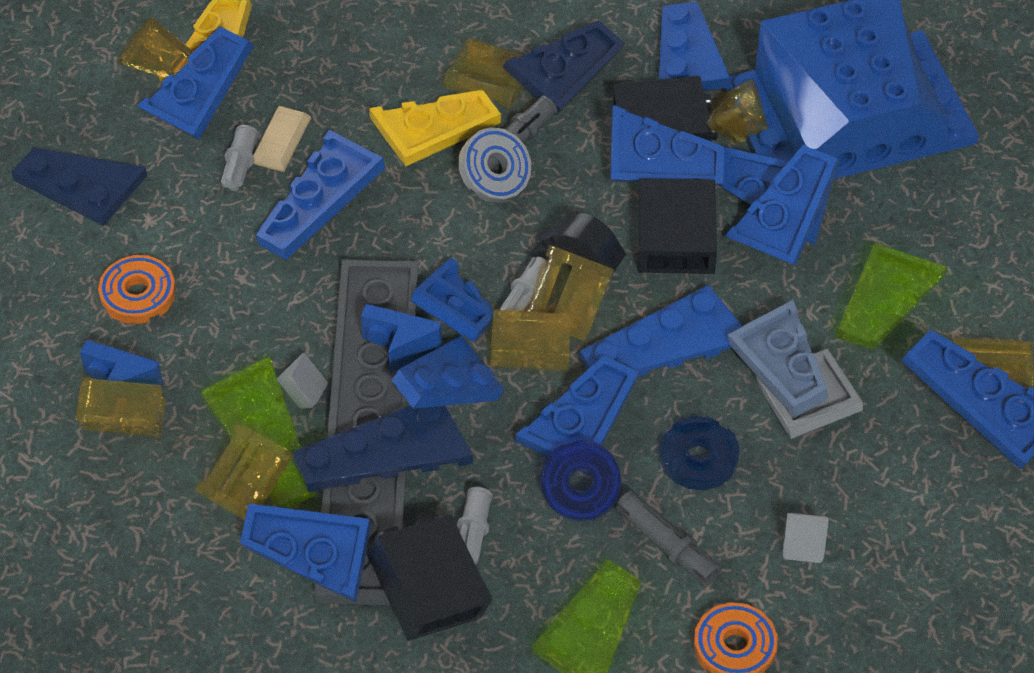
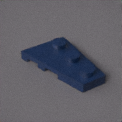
[502,20,625,116]
[11,147,147,226]

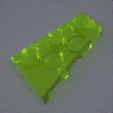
[836,243,947,350]
[532,559,641,673]

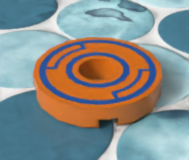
[98,255,176,324]
[693,602,778,673]

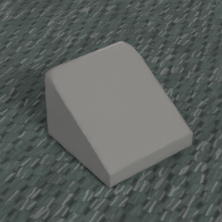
[277,353,328,409]
[782,513,829,563]

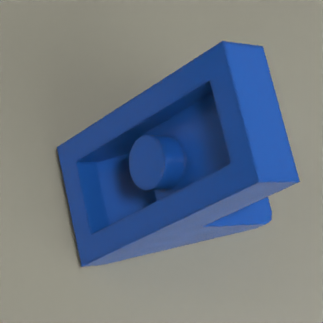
[361,304,442,372]
[80,340,163,409]

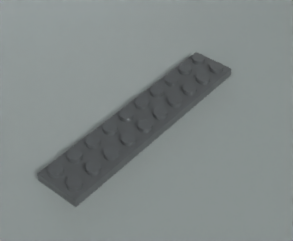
[314,260,419,605]

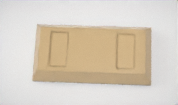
[253,106,311,172]

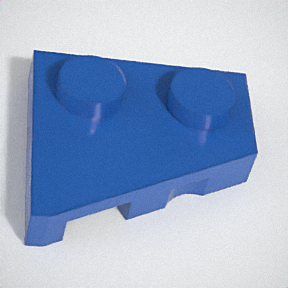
[410,258,497,342]

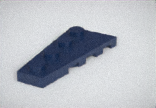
[291,405,473,492]

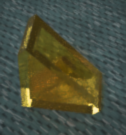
[118,17,193,78]
[707,79,768,144]

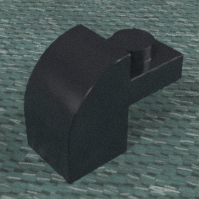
[530,212,626,283]

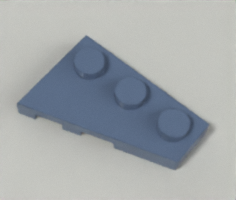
[728,300,828,417]

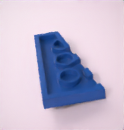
[256,130,386,260]
[579,285,743,376]
[902,330,1034,470]

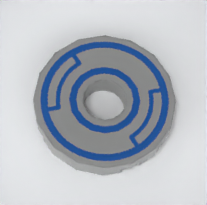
[459,127,531,203]

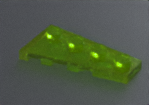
[201,356,316,509]

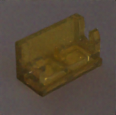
[75,378,166,437]

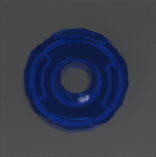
[659,416,740,490]
[540,440,622,522]

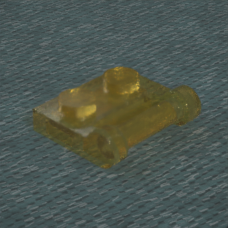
[443,38,524,109]
[521,245,614,342]
[195,422,294,521]

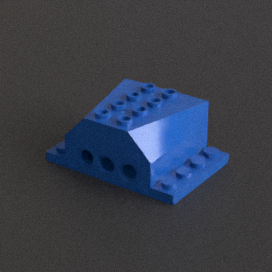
[722,0,979,179]

